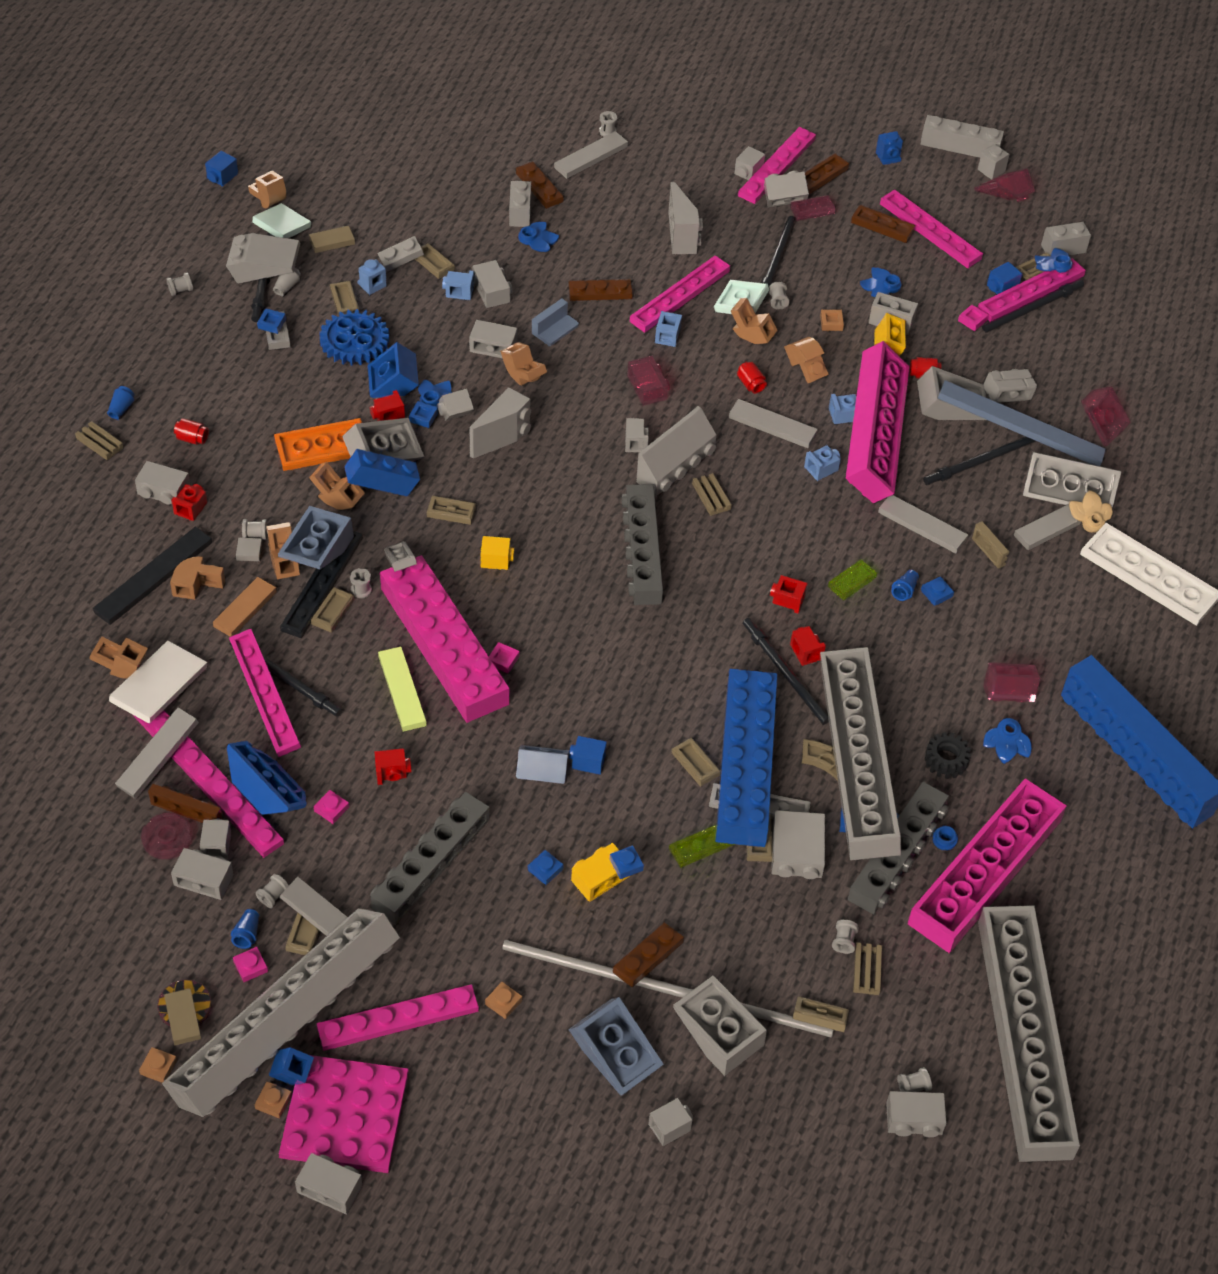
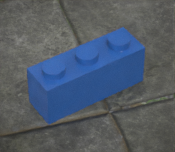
[344,449,420,496]

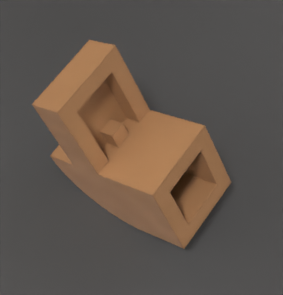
[248,171,286,208]
[731,298,778,344]
[784,337,829,383]
[500,342,547,385]
[309,462,365,510]
[266,522,300,579]
[170,557,225,600]
[90,637,148,679]

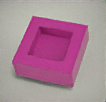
[958,305,988,331]
[489,642,519,673]
[313,790,349,824]
[233,947,268,983]

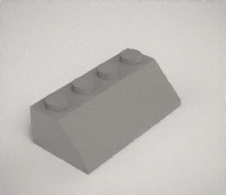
[920,115,1004,157]
[636,406,716,496]
[1023,451,1121,508]

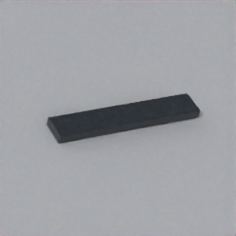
[93,526,212,625]
[280,531,363,639]

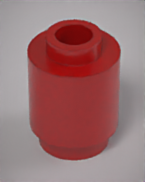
[910,357,941,379]
[737,362,767,394]
[174,418,209,445]

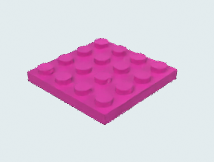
[279,1055,409,1173]

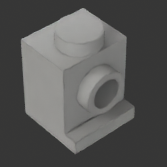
[625,418,648,453]

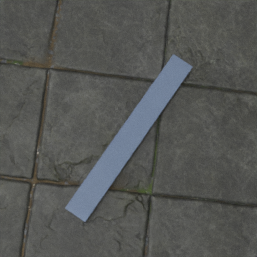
[938,380,1105,466]

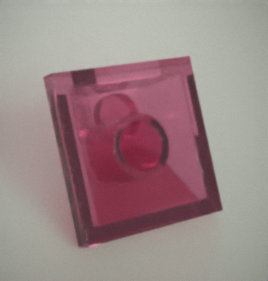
[974,169,1035,202]
[1081,386,1131,446]

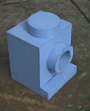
[357,259,386,295]
[442,271,474,300]
[655,311,682,347]
[829,394,856,424]
[804,445,841,481]

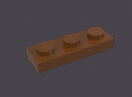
[805,154,849,195]
[516,161,564,209]
[851,205,915,243]
[568,279,632,301]
[148,784,223,823]
[613,922,684,988]

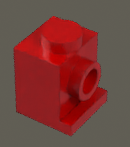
[370,390,405,421]
[172,484,207,521]
[770,575,807,614]
[790,626,826,666]
[374,749,411,785]

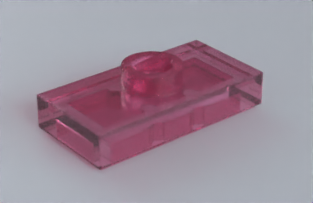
[790,195,835,221]

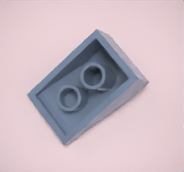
[278,506,354,569]
[568,997,664,1096]

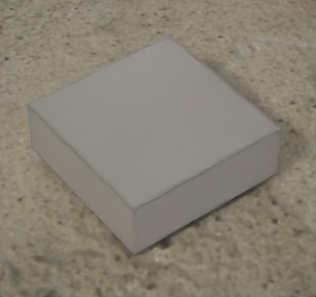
[236,538,262,561]

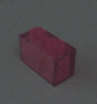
[627,356,670,406]
[983,663,1040,703]

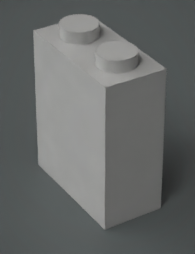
[771,810,825,879]

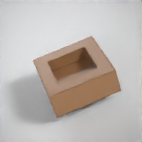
[820,310,844,331]
[485,982,522,1019]
[139,1047,177,1083]
[254,1082,292,1119]

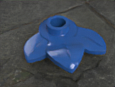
[518,222,559,252]
[1035,248,1072,273]
[860,267,902,297]
[418,380,451,407]
[983,718,1032,764]

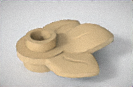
[1069,490,1112,533]

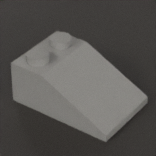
[668,182,703,254]
[226,233,300,283]
[917,366,986,420]
[470,387,531,458]
[342,418,424,462]
[673,976,767,1076]

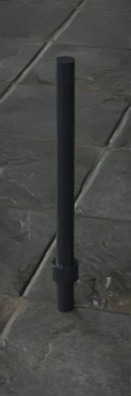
[761,216,795,301]
[251,233,275,322]
[982,279,1084,333]
[923,437,1036,485]
[742,618,829,725]
[229,642,342,717]

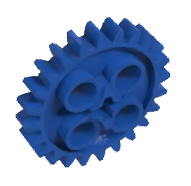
[320,309,389,366]

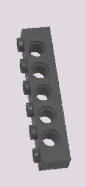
[622,485,663,605]
[848,782,949,915]
[370,792,489,925]

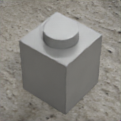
[978,144,1009,180]
[734,146,765,180]
[437,389,474,421]
[200,819,231,860]
[648,1098,693,1146]

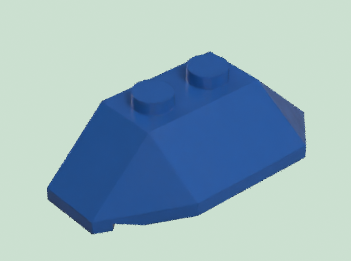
[227,741,307,815]

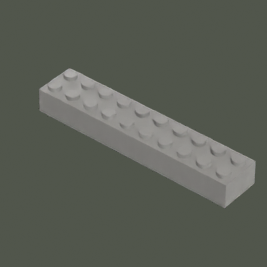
[820,647,901,860]
[978,906,1080,1162]
[162,908,400,1117]

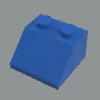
[368,342,419,398]

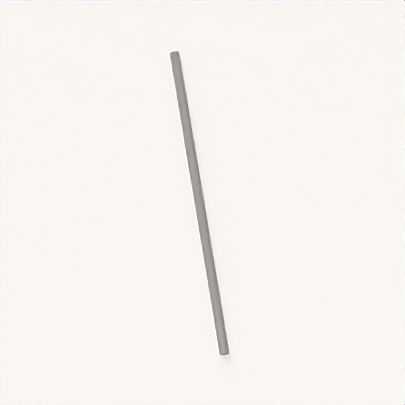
[502,940,833,1037]

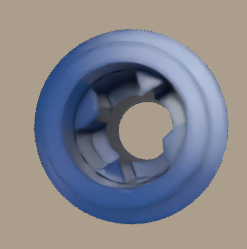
[107,386,135,420]
[891,570,919,601]
[231,909,259,949]

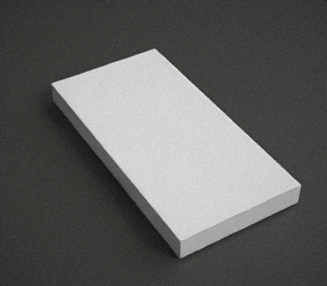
[109,641,207,724]

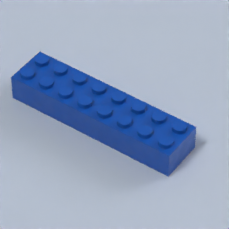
[1061,655,1218,829]
[715,669,777,847]

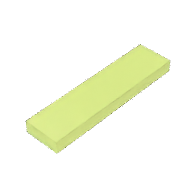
[378,647,426,732]

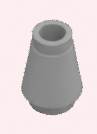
[273,267,301,296]

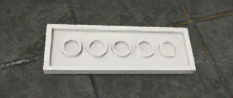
[1080,523,1218,626]

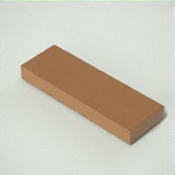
[213,577,276,637]

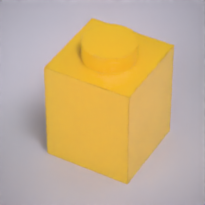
[481,536,514,570]

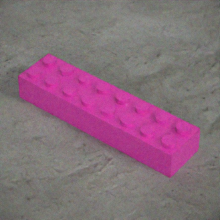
[846,341,909,503]
[380,555,509,723]
[908,779,1067,954]

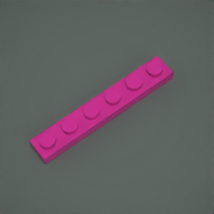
[738,127,816,204]
[880,190,983,268]
[630,256,730,333]
[977,258,1086,322]
[229,629,301,757]
[317,984,479,1051]

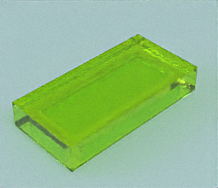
[828,559,877,601]

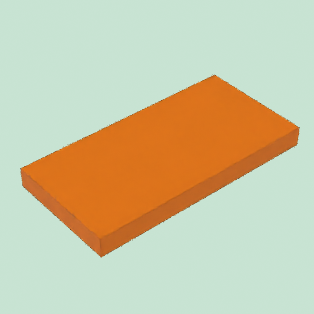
[274,418,362,471]

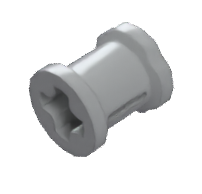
[599,111,617,137]
[166,273,193,296]
[769,282,789,309]
[242,519,267,540]
[350,568,372,598]
[255,874,289,908]
[832,920,859,954]
[897,1067,932,1092]

